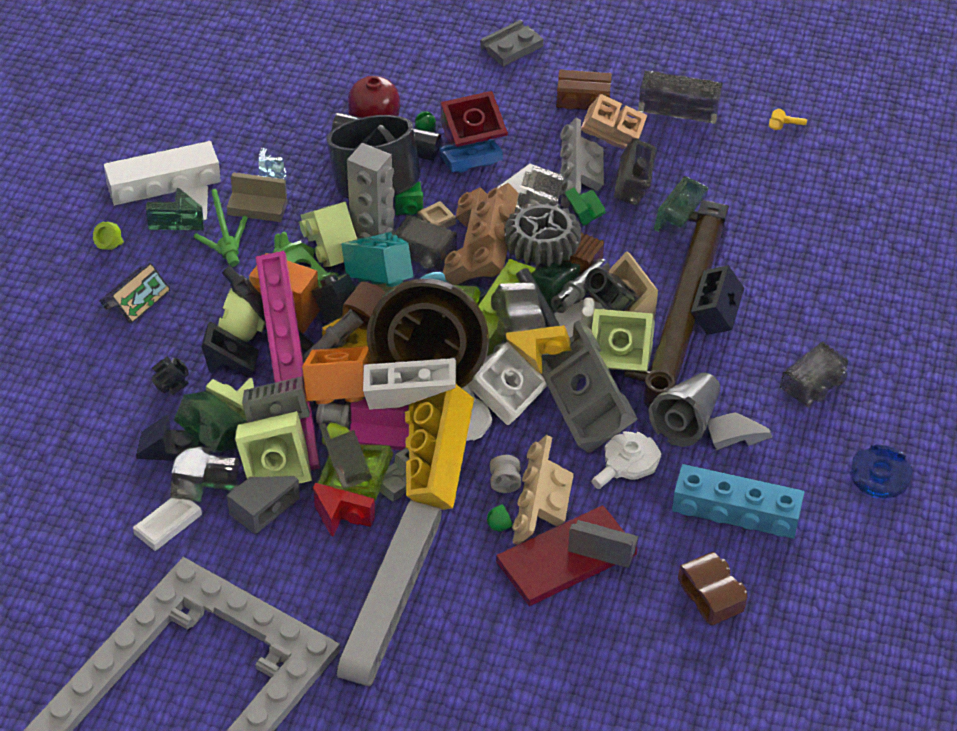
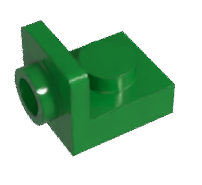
[394,182,423,215]
[565,187,606,226]

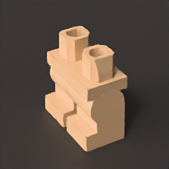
[580,94,647,149]

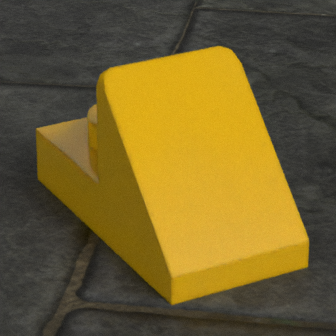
[506,325,571,374]

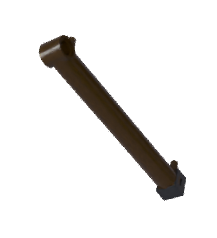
[624,200,729,408]

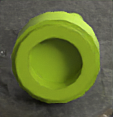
[93,222,124,250]

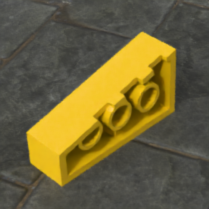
[405,384,474,510]

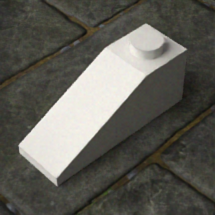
[363,358,456,409]

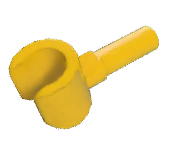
[769,109,807,130]

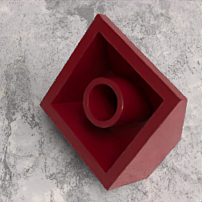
[440,91,508,147]

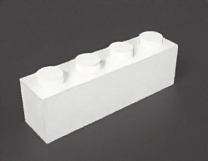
[104,141,221,205]

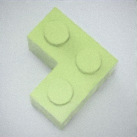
[299,202,357,267]

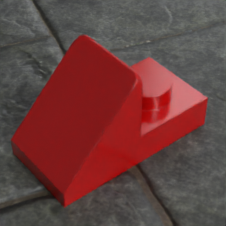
[313,483,375,537]

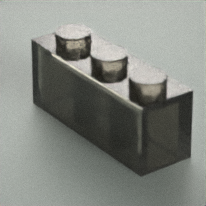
[638,70,723,124]

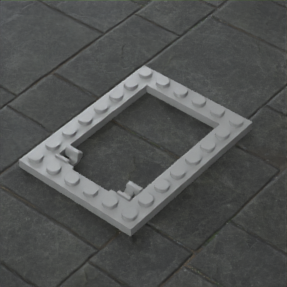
[24,557,340,731]

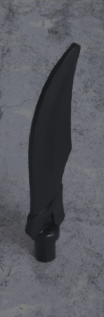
[222,265,314,351]

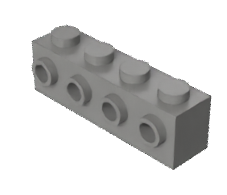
[347,143,396,239]

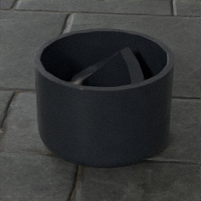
[327,115,421,198]

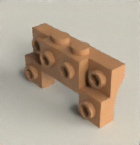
[443,183,519,286]

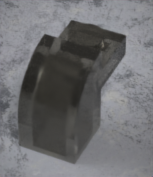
[170,447,239,502]

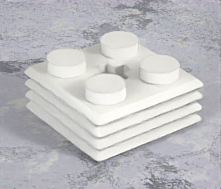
[467,342,547,425]

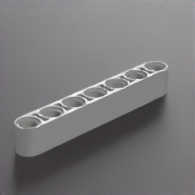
[337,501,442,686]

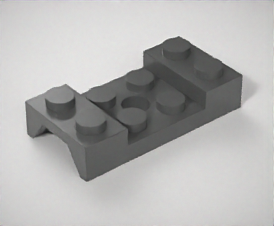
[542,320,638,453]

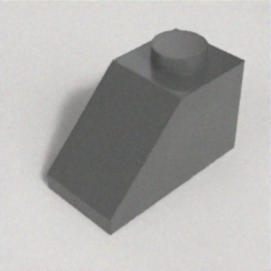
[227,476,300,535]

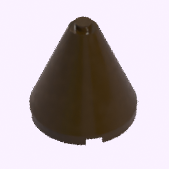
[367,279,489,388]

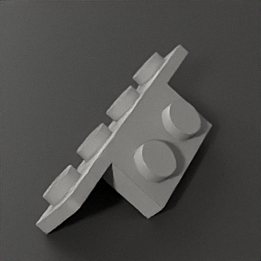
[560,118,604,208]

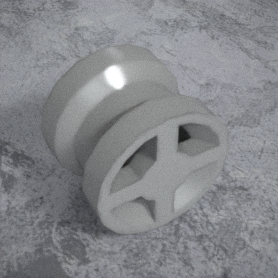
[490,455,521,493]

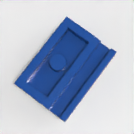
[439,139,503,172]

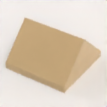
[589,251,658,319]

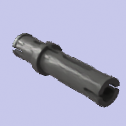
[551,258,610,313]
[303,309,364,363]

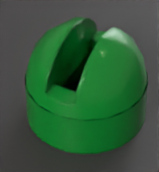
[415,111,436,132]
[487,504,513,532]

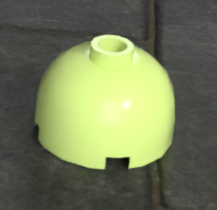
[218,288,266,342]

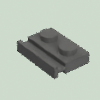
[480,20,544,67]

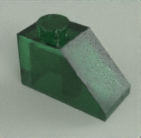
[526,261,581,313]

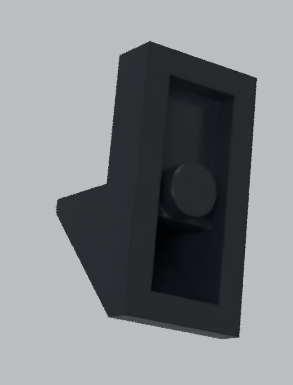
[201,322,259,377]
[136,415,202,463]

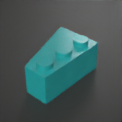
[341,231,413,287]

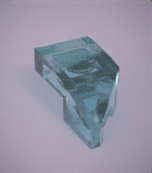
[258,148,286,180]

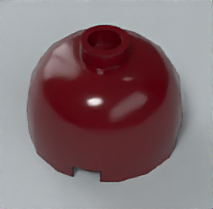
[348,76,400,118]

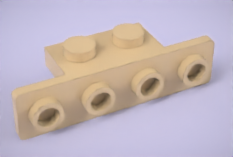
[513,435,574,545]

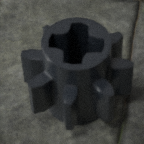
[152,356,189,395]

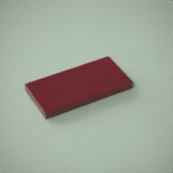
[496,505,637,607]

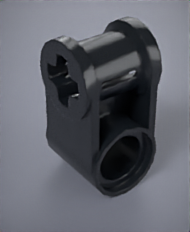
[585,268,639,311]

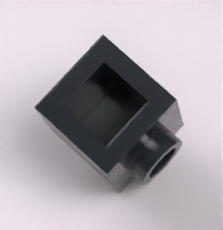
[311,273,356,322]

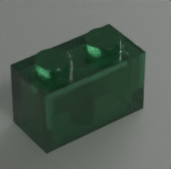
[174,391,248,453]

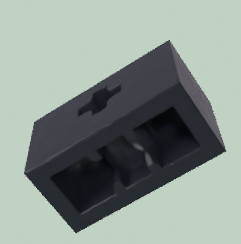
[691,265,745,335]

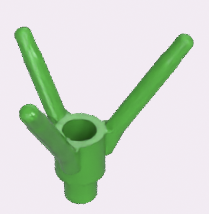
[194,189,248,267]

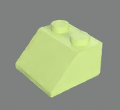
[592,309,655,372]
[235,411,312,484]

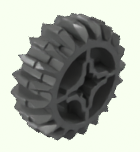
[504,202,581,267]

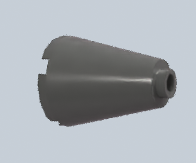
[649,373,721,447]

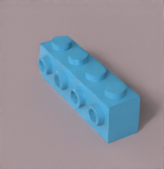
[672,464,805,539]

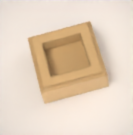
[417,201,456,235]

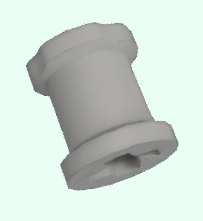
[316,402,351,428]

